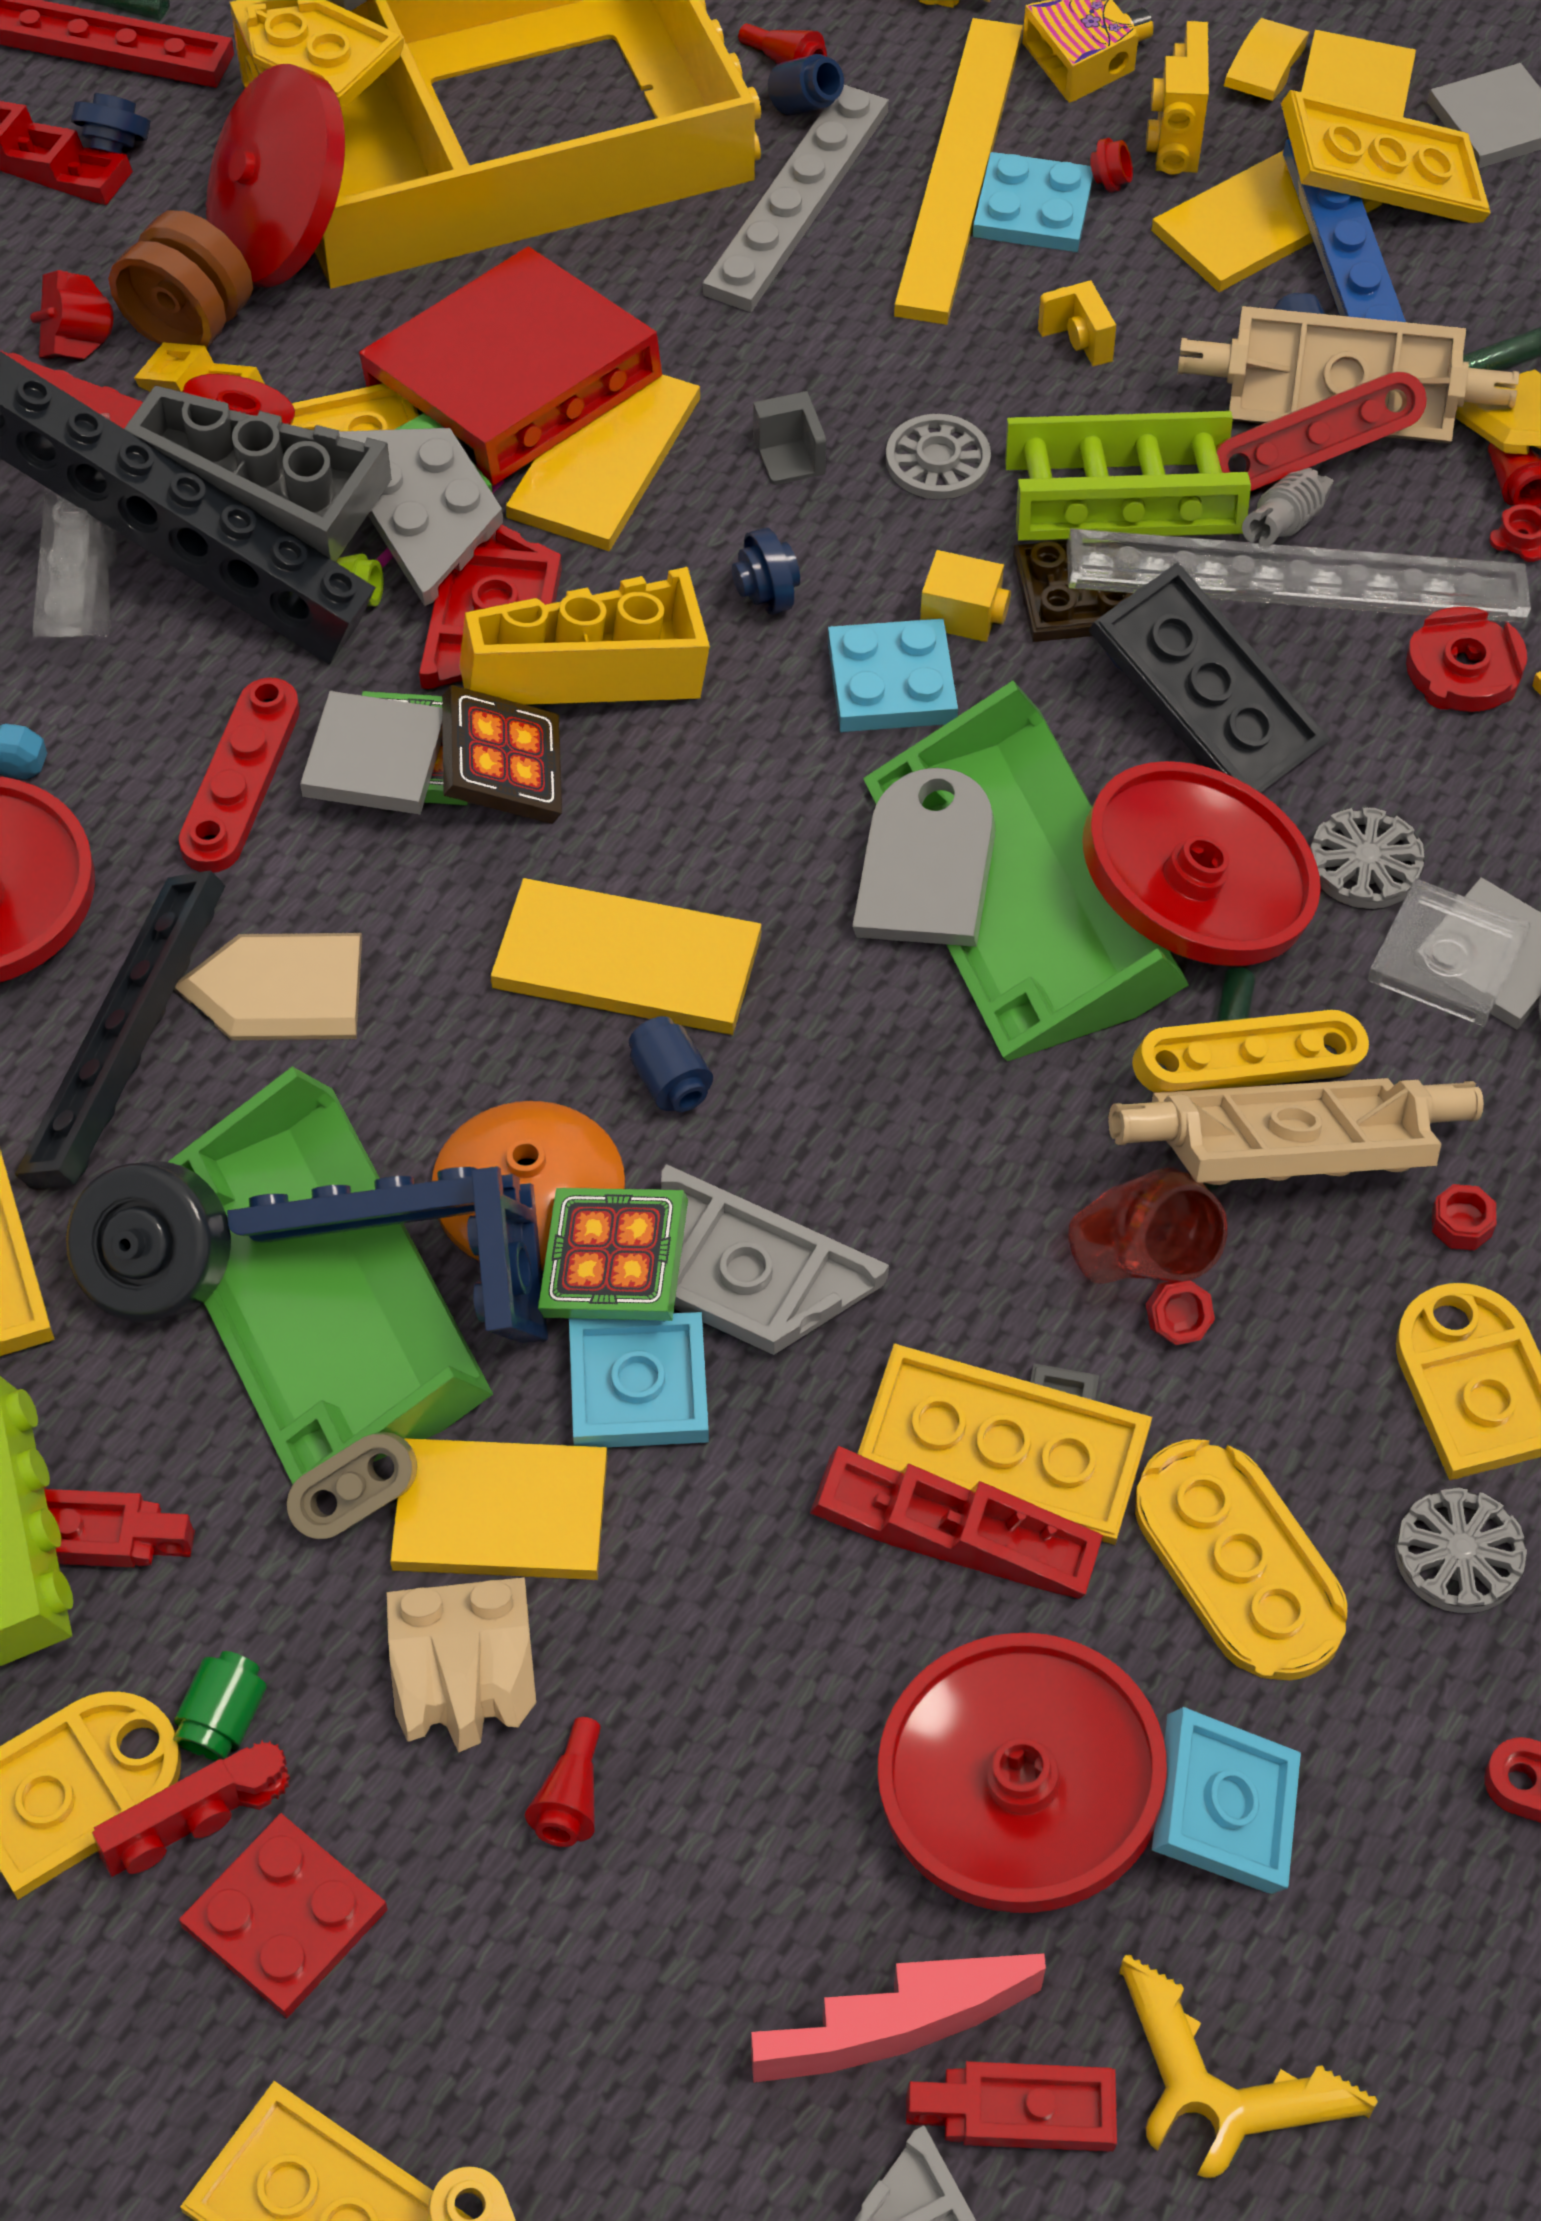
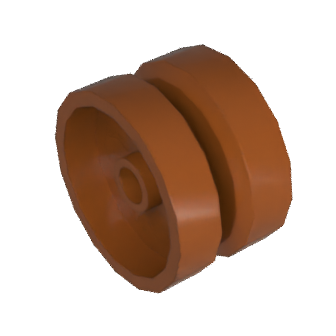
[108,210,253,349]

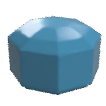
[0,724,47,780]

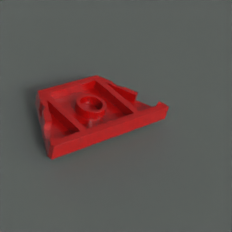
[419,525,562,689]

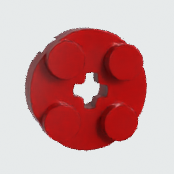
[1406,606,1527,712]

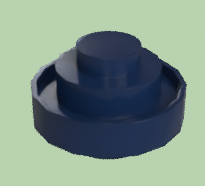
[71,93,151,154]
[732,527,800,615]

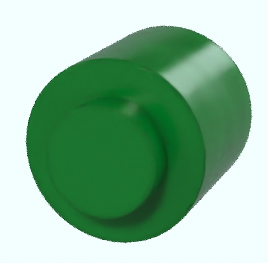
[173,1651,267,1761]

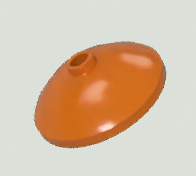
[432,1101,625,1271]

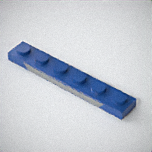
[1283,139,1406,322]

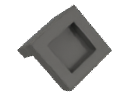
[753,391,826,485]

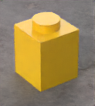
[920,550,1011,642]

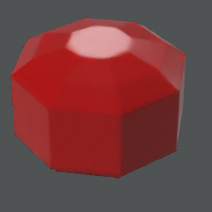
[1432,1184,1497,1251]
[1146,1278,1215,1345]

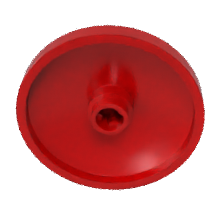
[206,64,345,288]
[1082,761,1321,966]
[0,777,95,983]
[878,1633,1167,1913]

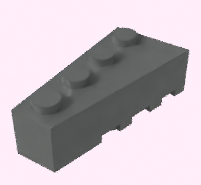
[124,386,392,562]

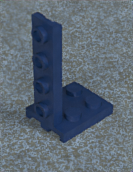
[227,1166,548,1343]

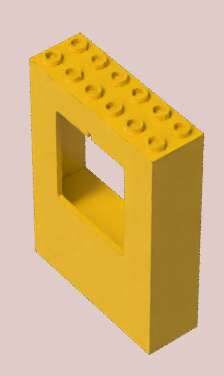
[230,0,761,289]

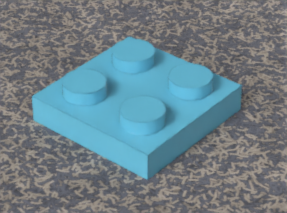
[973,152,1094,252]
[828,619,958,732]
[569,1312,709,1448]
[1152,1707,1301,1894]

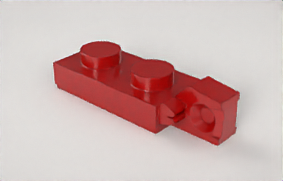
[44,1489,195,1568]
[906,2061,1117,2152]

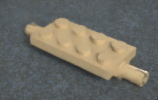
[1177,306,1519,444]
[1108,1078,1484,1185]

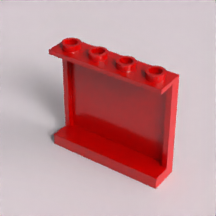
[359,246,662,486]

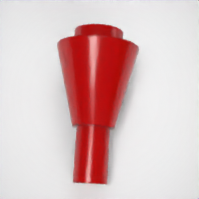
[738,23,827,64]
[525,1717,601,1847]

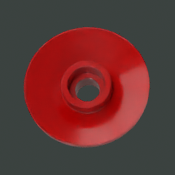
[183,374,295,425]

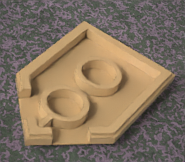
[174,933,362,1040]

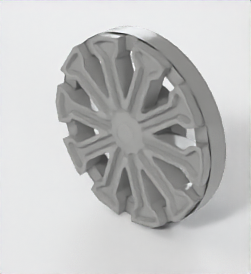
[886,414,991,499]
[1310,808,1424,909]
[1395,1488,1527,1613]

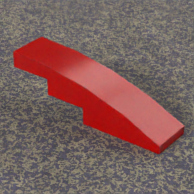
[0,101,133,205]
[810,1446,1103,1599]

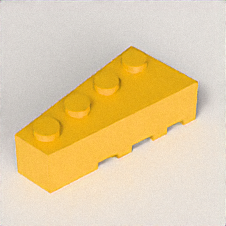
[459,567,710,705]

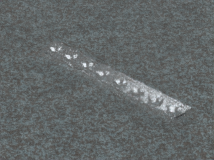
[1067,529,1531,623]

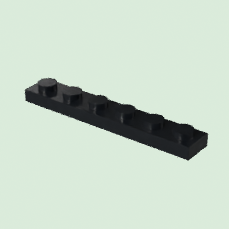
[15,870,226,1189]

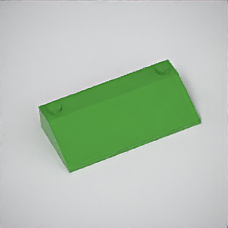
[863,681,1189,1061]
[168,1066,493,1485]

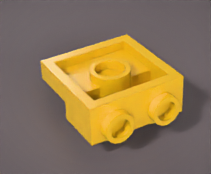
[1146,21,1209,174]

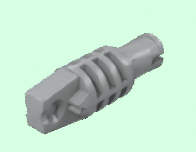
[1242,468,1334,547]

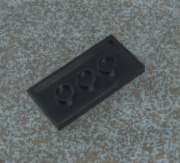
[1088,562,1330,793]

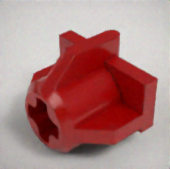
[30,270,114,360]

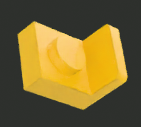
[1038,280,1116,366]

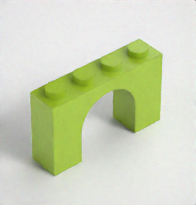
[0,1376,73,1666]

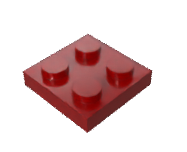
[179,1813,388,2019]

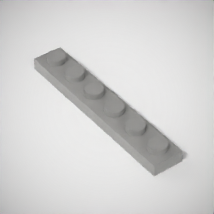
[703,85,889,312]

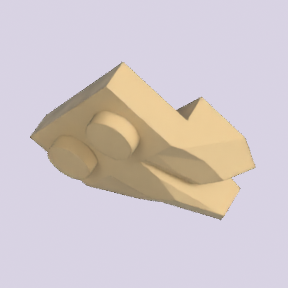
[387,1577,536,1753]

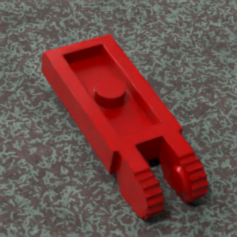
[92,1740,290,1878]

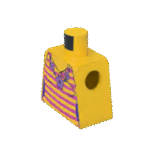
[1022,0,1153,103]

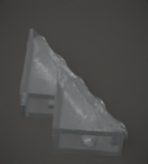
[33,413,117,638]

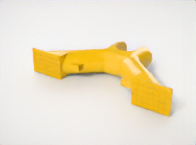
[1119,1955,1378,2178]

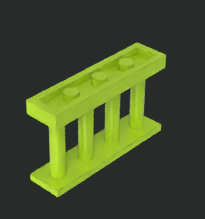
[1005,411,1251,541]

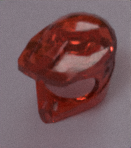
[1068,1168,1228,1284]

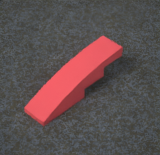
[751,1953,1046,2083]

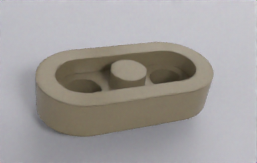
[287,1432,417,1539]

